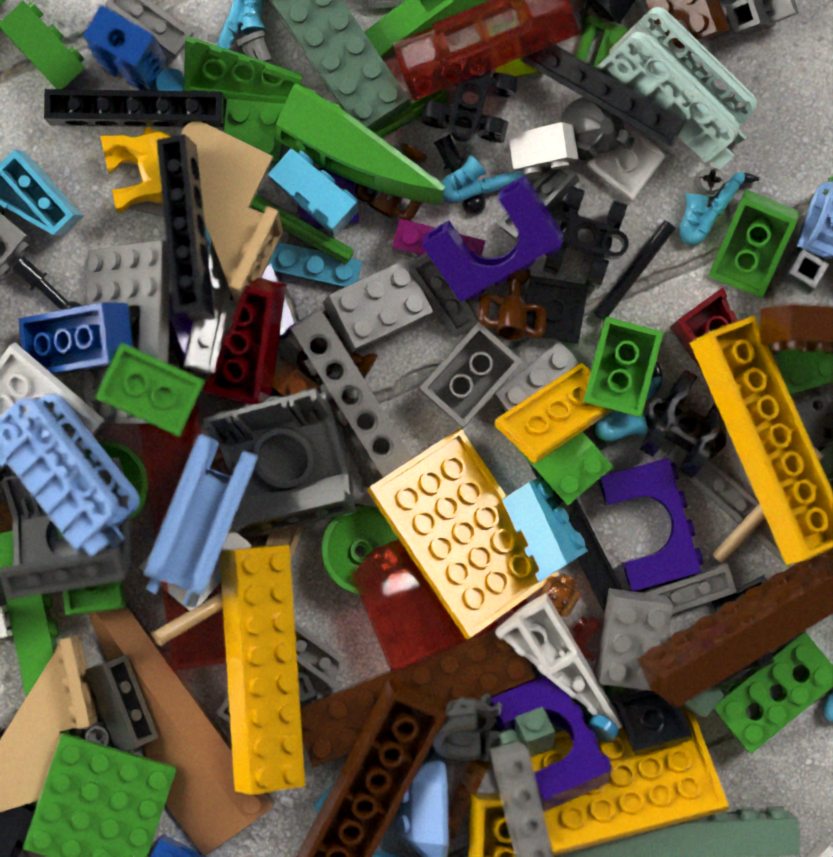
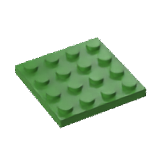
[23,732,177,857]

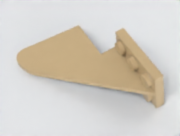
[181,121,283,306]
[0,634,99,812]

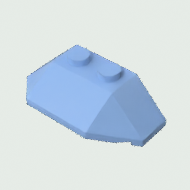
[397,744,448,857]

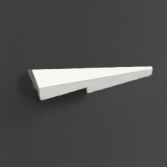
[495,593,622,729]

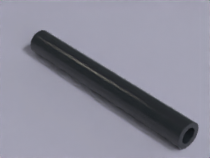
[594,220,676,321]

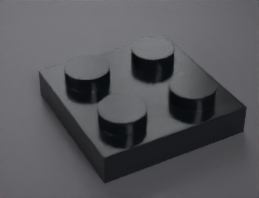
[526,275,588,344]
[614,690,692,756]

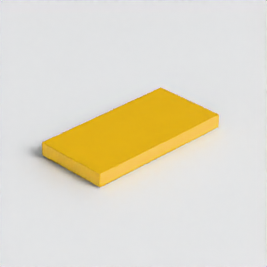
[494,362,613,464]

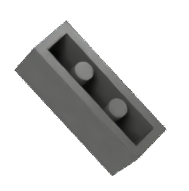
[85,654,159,751]

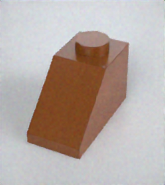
[272,353,321,397]

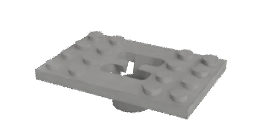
[84,240,173,425]

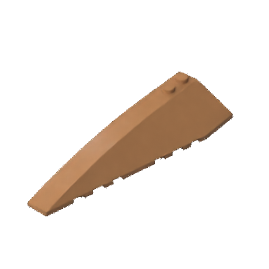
[88,601,276,857]

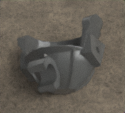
[561,97,635,160]
[434,694,503,761]

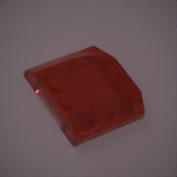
[351,539,498,671]

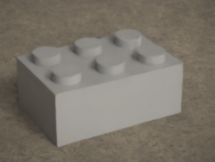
[323,259,433,355]
[419,322,523,429]
[594,588,673,691]

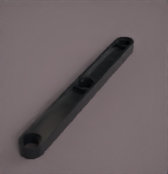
[501,407,623,613]

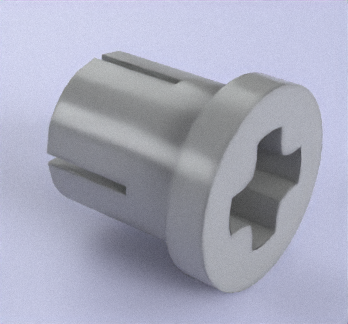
[236,30,272,62]
[693,167,724,198]

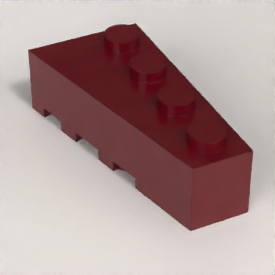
[203,277,287,405]
[669,287,738,371]

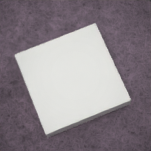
[585,121,668,202]

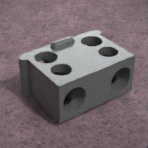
[793,393,833,448]

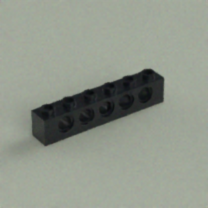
[44,89,225,128]
[156,134,215,322]

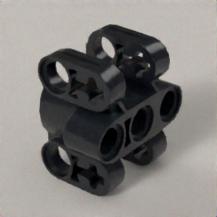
[422,53,519,143]
[542,186,629,289]
[639,369,727,479]

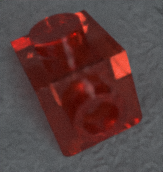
[572,615,602,662]

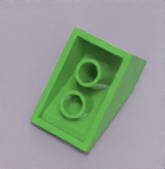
[708,189,800,298]
[583,317,664,418]
[514,432,613,506]

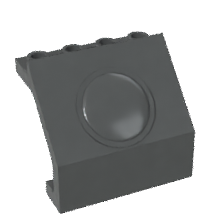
[203,389,355,539]
[0,457,133,600]

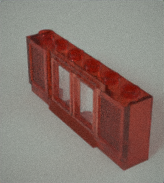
[392,0,581,101]

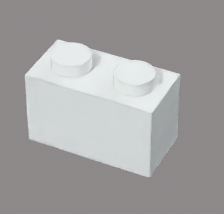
[508,122,579,175]

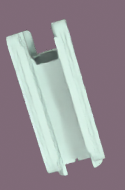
[596,7,757,170]

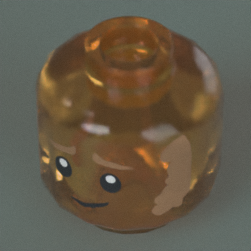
[537,573,581,617]

